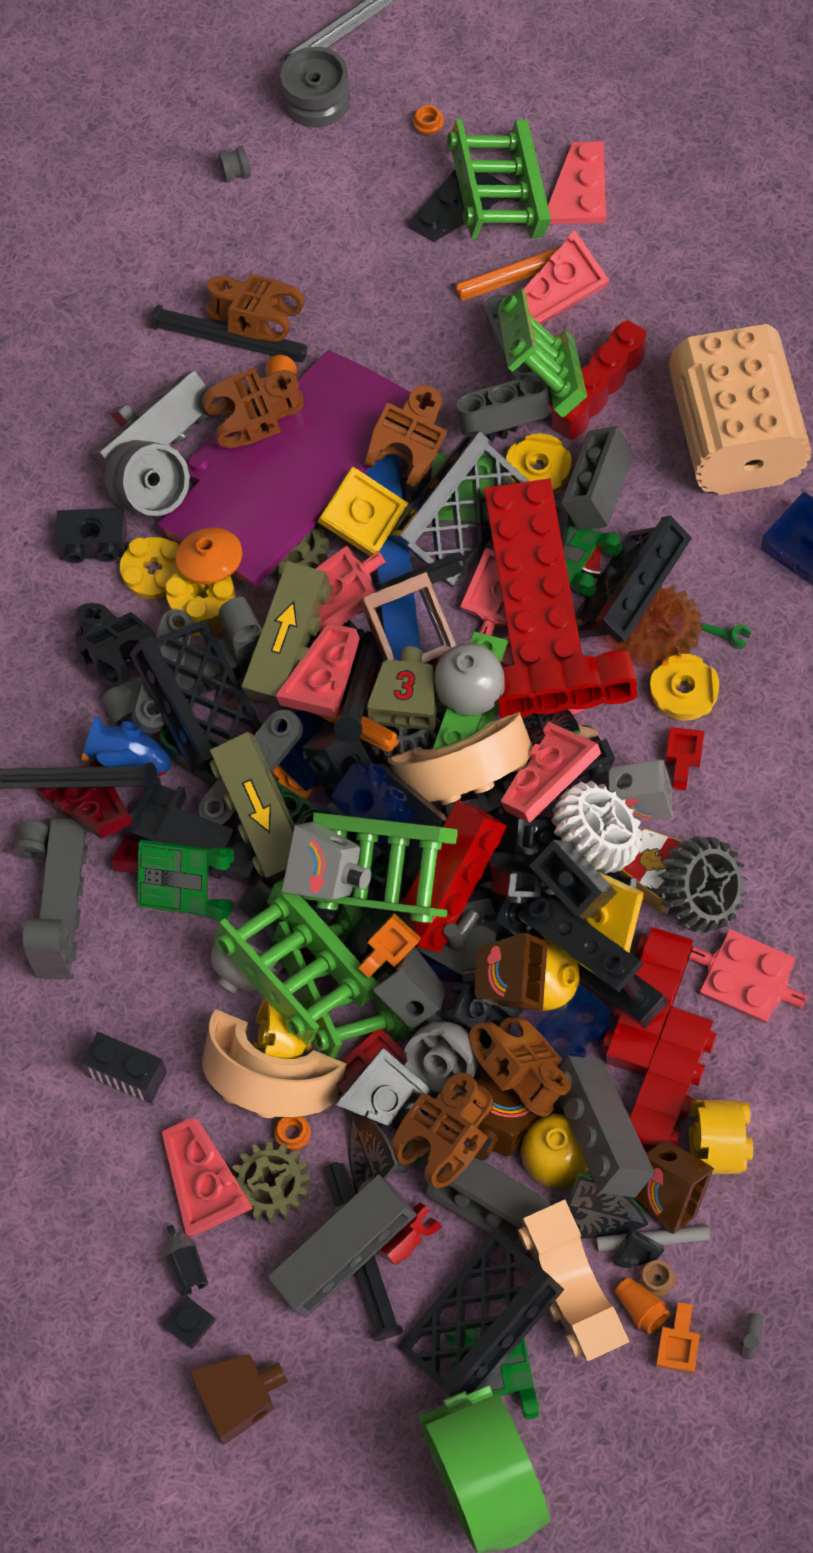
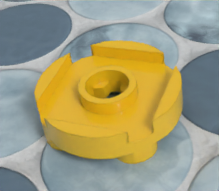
[506,433,572,495]
[120,537,179,600]
[650,654,719,721]

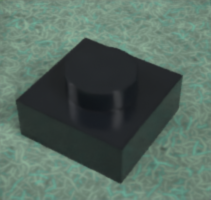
[162,1295,216,1350]

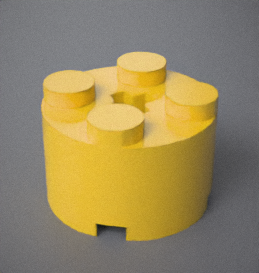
[166,570,236,637]
[689,1100,753,1175]

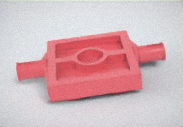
[315,546,386,632]
[460,548,507,636]
[689,929,808,1024]

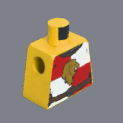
[620,829,682,913]

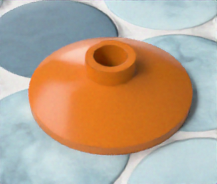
[175,528,243,584]

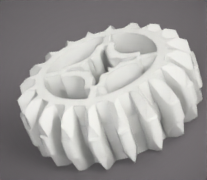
[551,781,644,874]

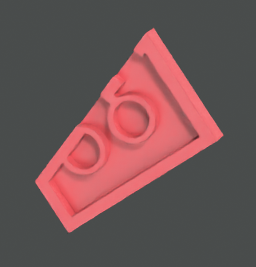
[548,141,606,224]
[523,229,610,325]
[276,623,360,718]
[501,721,601,823]
[162,1118,253,1236]

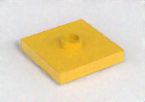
[317,466,408,556]
[582,872,644,952]

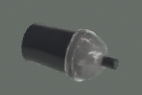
[161,1225,209,1296]

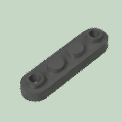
[132,609,194,733]
[199,710,303,826]

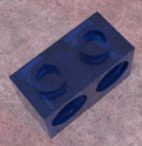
[536,984,611,1069]

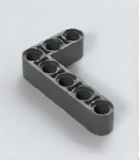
[456,294,552,435]
[102,597,262,726]
[23,817,90,979]

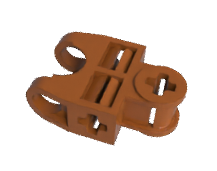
[206,273,305,342]
[202,367,304,448]
[364,385,448,488]
[469,1016,571,1117]
[391,1073,493,1188]

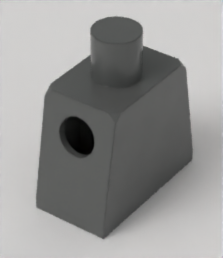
[373,947,447,1028]

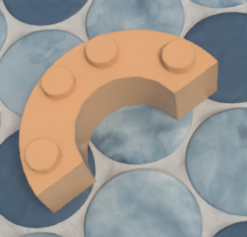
[388,712,533,805]
[202,1009,347,1118]
[518,1200,629,1361]

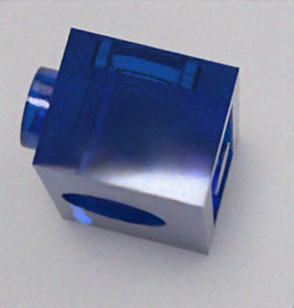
[331,763,415,844]

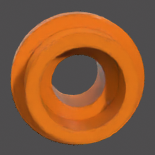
[413,105,444,135]
[274,1116,311,1151]

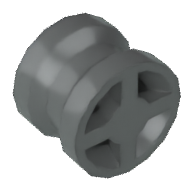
[219,146,251,182]
[12,821,50,860]

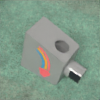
[597,760,673,819]
[282,822,371,899]

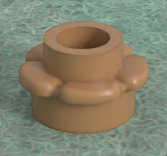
[639,1260,676,1297]

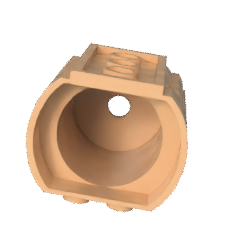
[668,324,812,495]

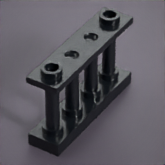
[517,889,669,1029]

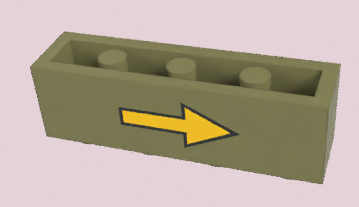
[242,561,332,708]
[210,732,295,881]

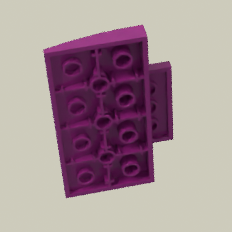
[157,350,427,588]

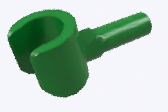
[702,623,751,649]

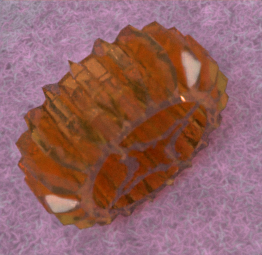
[611,584,702,671]

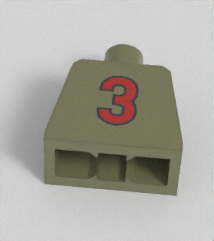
[367,646,436,731]

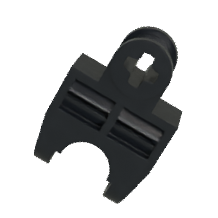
[75,603,156,687]

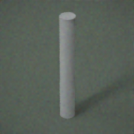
[596,1225,710,1252]

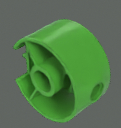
[418,1385,551,1553]

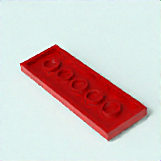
[484,478,582,667]

